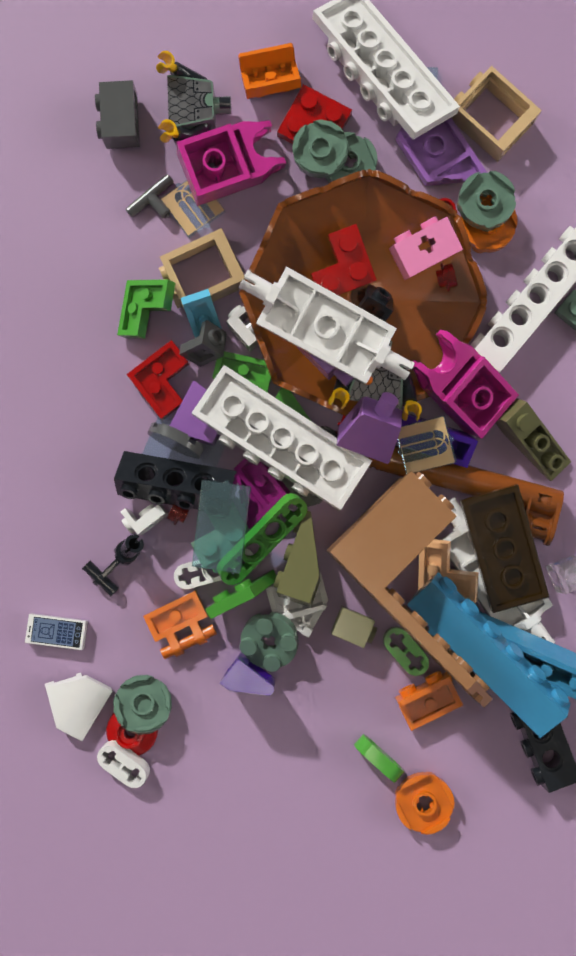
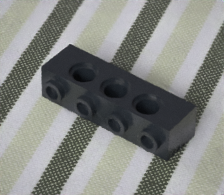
[114,451,237,515]
[510,712,576,793]

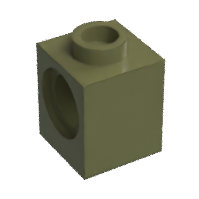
[331,605,377,648]

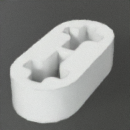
[97,740,150,788]

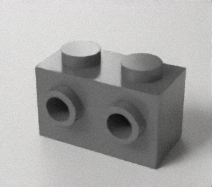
[95,80,140,149]

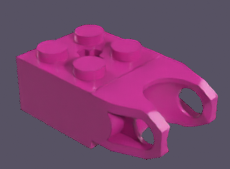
[177,120,286,206]
[412,330,519,439]

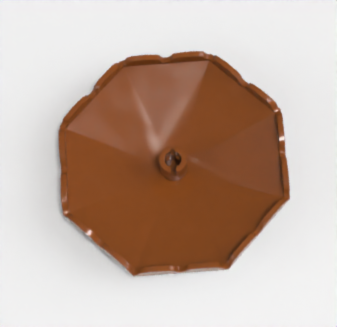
[239,169,487,416]

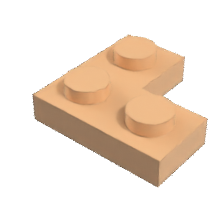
[418,539,479,603]

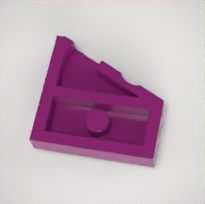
[234,458,291,529]

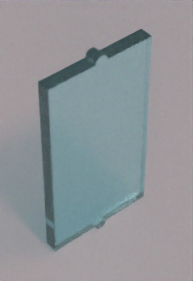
[192,480,251,574]

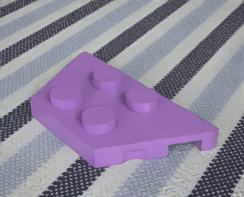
[395,118,487,186]

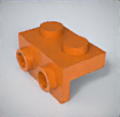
[238,43,302,99]
[395,671,463,731]

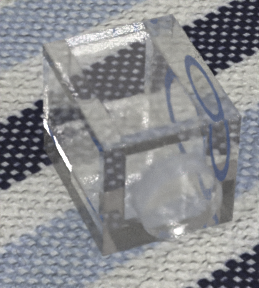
[546,555,576,594]

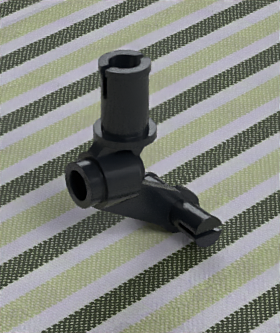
[82,534,144,597]

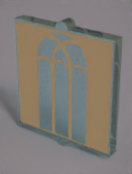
[160,180,226,238]
[397,415,457,474]

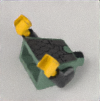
[156,51,232,143]
[328,341,422,421]

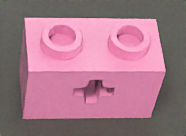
[389,216,463,280]

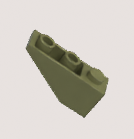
[495,398,571,481]
[274,511,321,608]

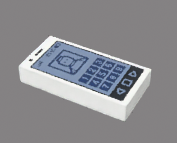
[25,613,88,650]

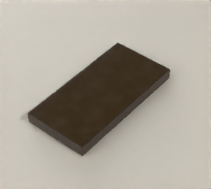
[460,484,549,613]

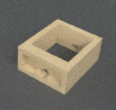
[451,65,542,162]
[159,228,245,309]

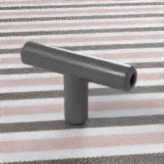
[126,174,174,218]

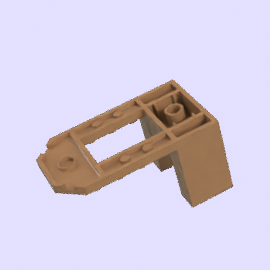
[326,471,492,708]

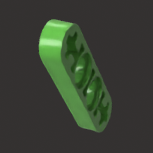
[217,493,307,585]

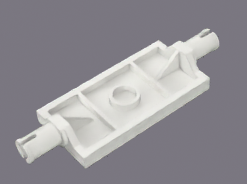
[239,266,415,384]
[441,497,555,643]

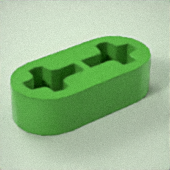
[383,627,429,676]
[354,734,405,783]

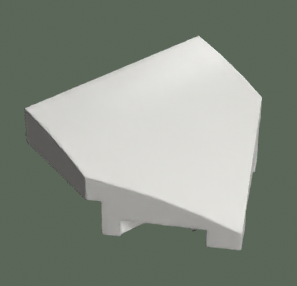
[266,571,328,638]
[45,673,112,741]

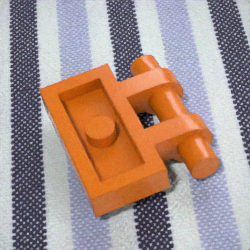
[143,590,217,659]

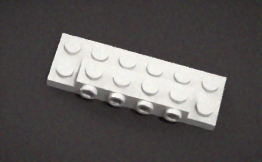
[312,0,460,140]
[192,365,372,511]

